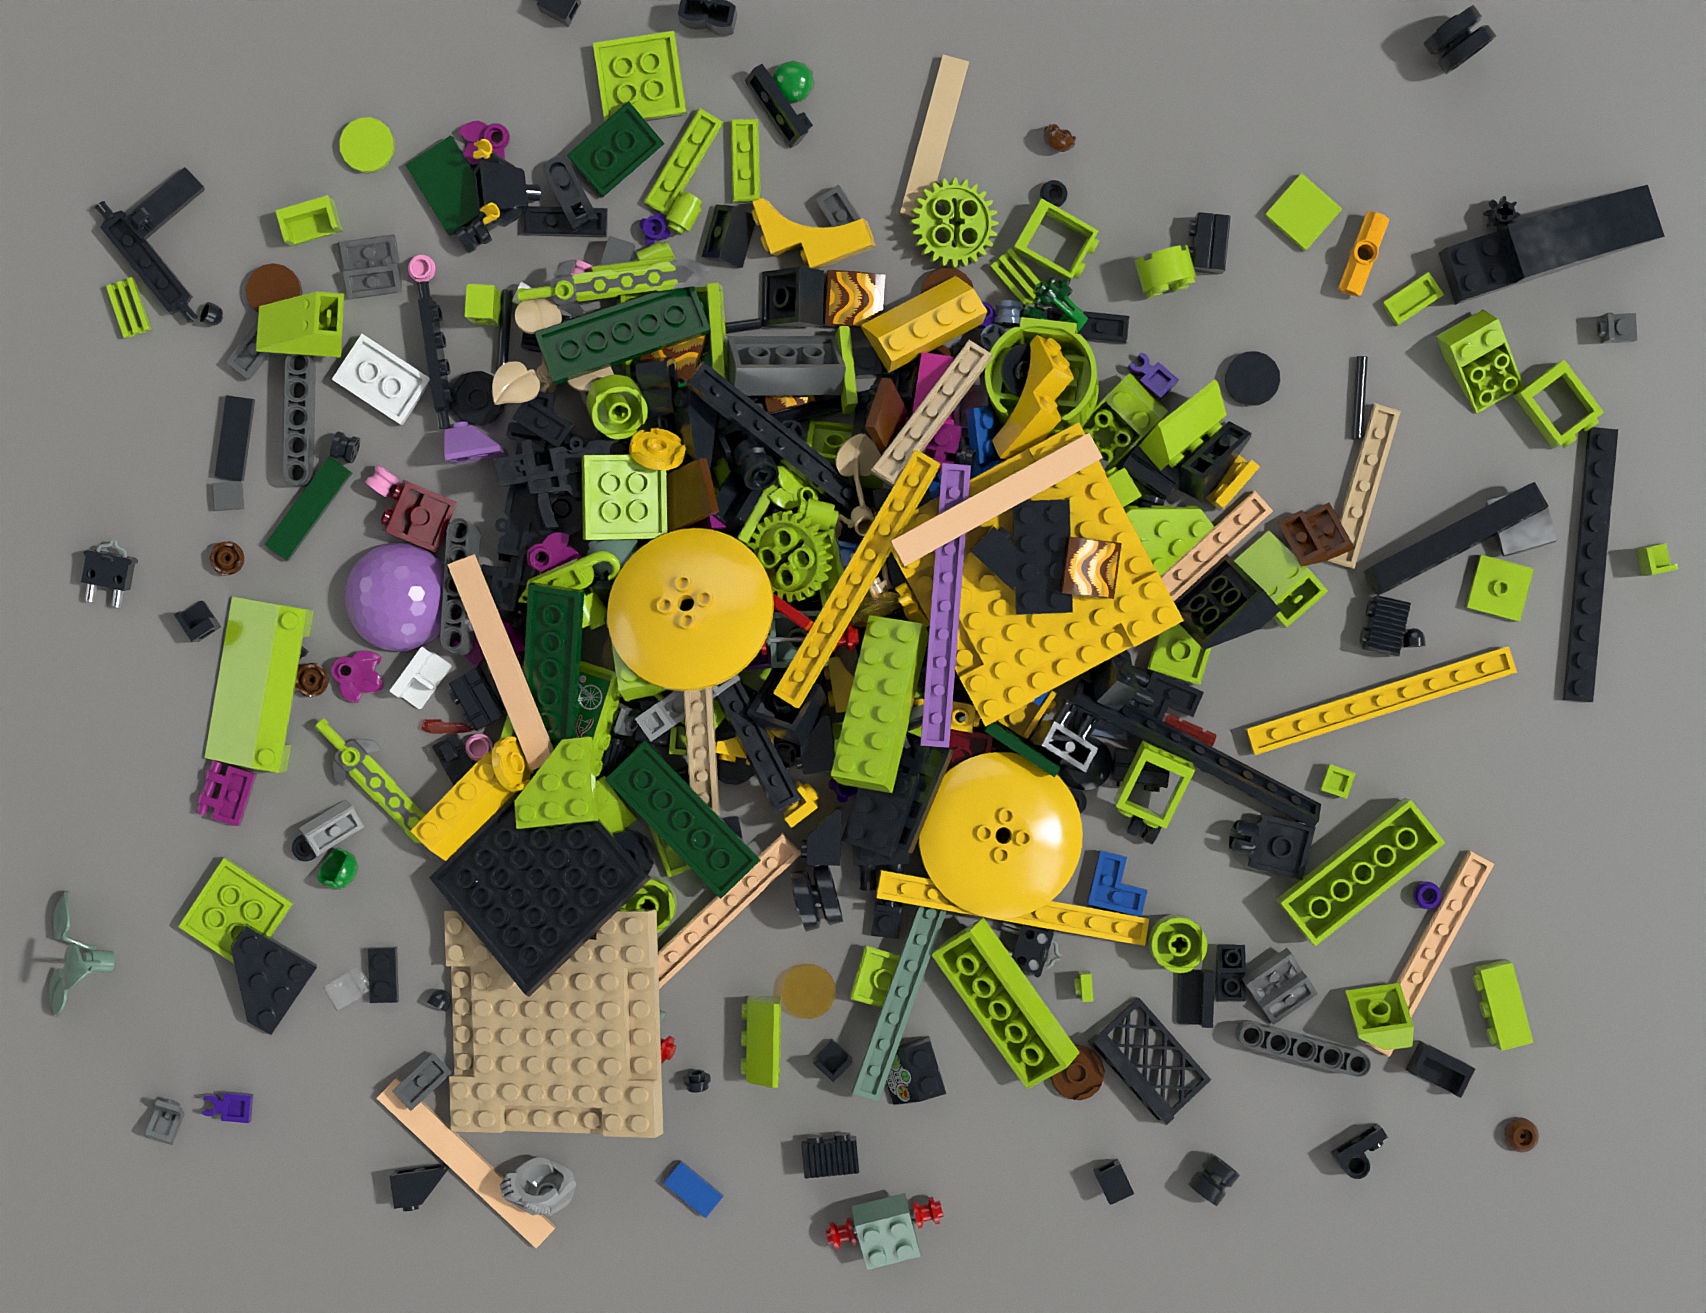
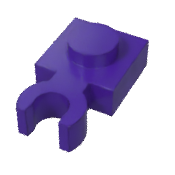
[1128,353,1179,401]
[202,1092,253,1123]

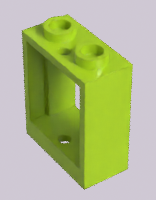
[1013,198,1100,282]
[1513,360,1604,448]
[1114,741,1195,829]

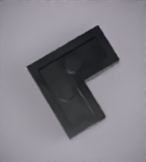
[1137,671,1204,720]

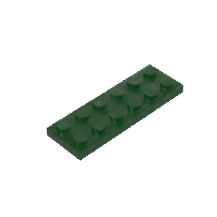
[534,286,711,385]
[524,582,585,749]
[605,740,761,899]

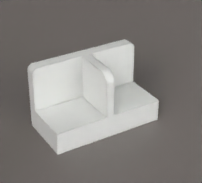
[390,646,452,709]

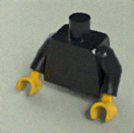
[473,139,541,227]

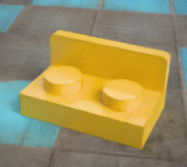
[1205,454,1260,511]
[998,690,1057,740]
[784,780,818,828]

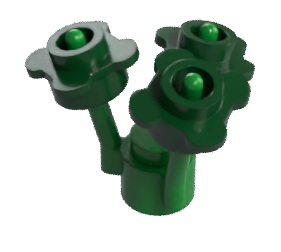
[1023,277,1088,332]

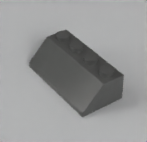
[727,336,846,397]

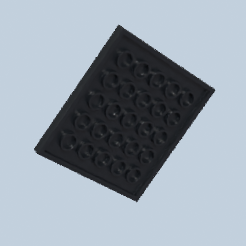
[429,777,651,997]

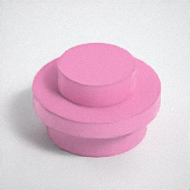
[408,255,436,282]
[465,734,493,761]

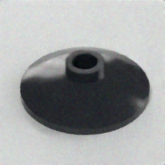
[1001,344,1031,398]
[1059,737,1112,790]

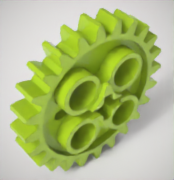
[909,177,999,268]
[748,510,833,602]

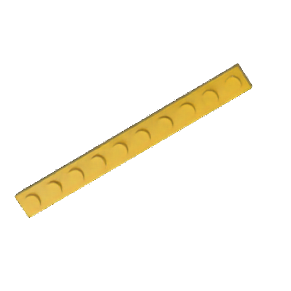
[773,449,942,708]
[1245,646,1517,755]
[875,870,1150,946]

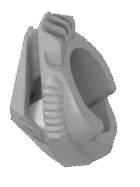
[500,1157,576,1217]

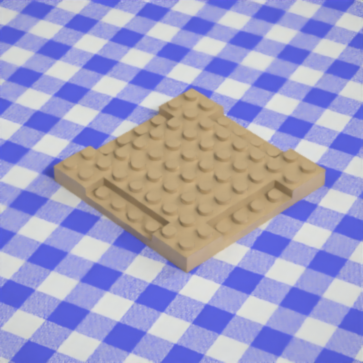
[444,909,663,1138]

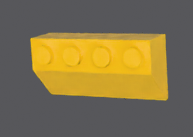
[861,276,987,373]
[411,751,516,861]

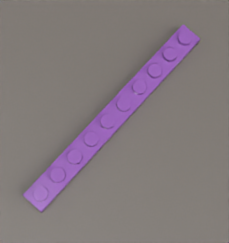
[921,463,971,747]

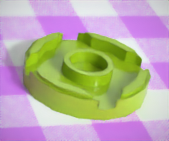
[339,117,395,173]

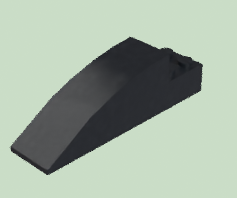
[1438,185,1665,305]

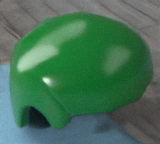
[772,60,815,104]
[317,848,358,890]

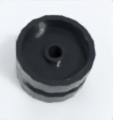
[1423,5,1497,74]
[791,865,843,932]

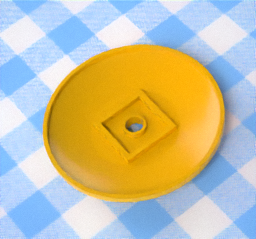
[607,528,774,691]
[918,752,1083,919]

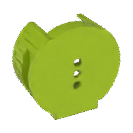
[985,317,1099,440]

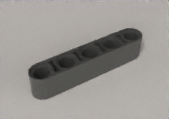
[283,354,316,487]
[440,518,480,656]
[1236,1020,1371,1077]

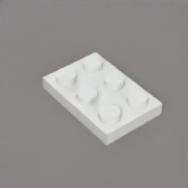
[332,334,430,425]

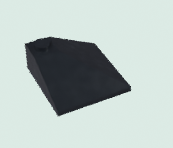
[1174,554,1281,650]

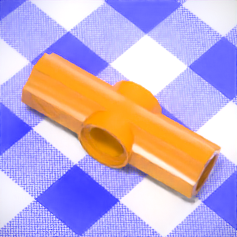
[1337,211,1390,297]

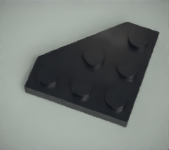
[231,923,317,1035]

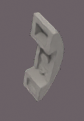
[635,675,740,741]

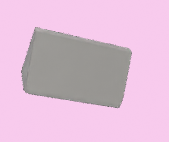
[299,800,364,856]

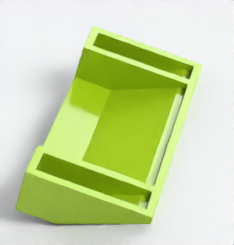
[205,596,314,773]

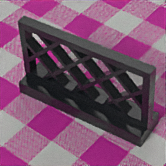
[1088,997,1211,1125]

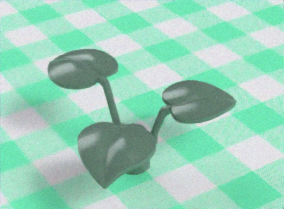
[48,891,115,1017]

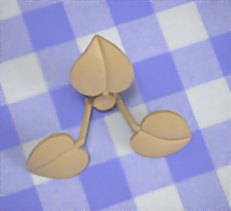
[492,298,614,405]
[801,434,881,545]

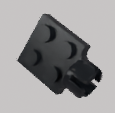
[1229,813,1316,880]

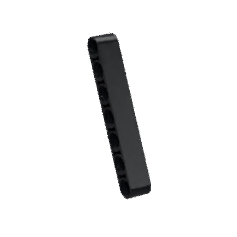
[1364,482,1549,596]

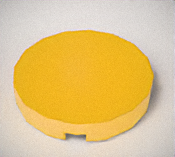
[629,428,686,470]
[492,736,534,792]

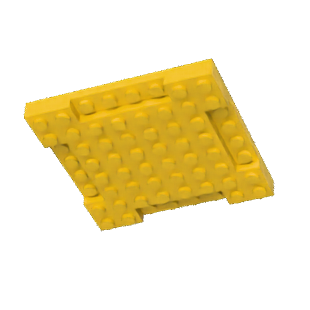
[892,422,1184,726]

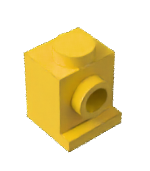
[950,699,980,733]

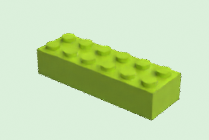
[831,615,929,793]
[1276,798,1445,946]
[931,917,1080,1089]

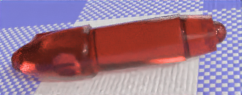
[422,719,474,734]

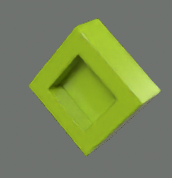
[1319,764,1356,799]
[1074,971,1094,1002]

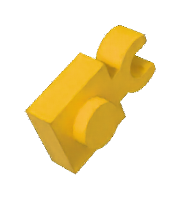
[895,583,930,628]

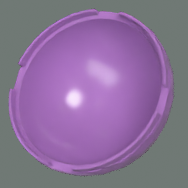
[344,542,445,652]

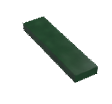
[265,456,353,561]

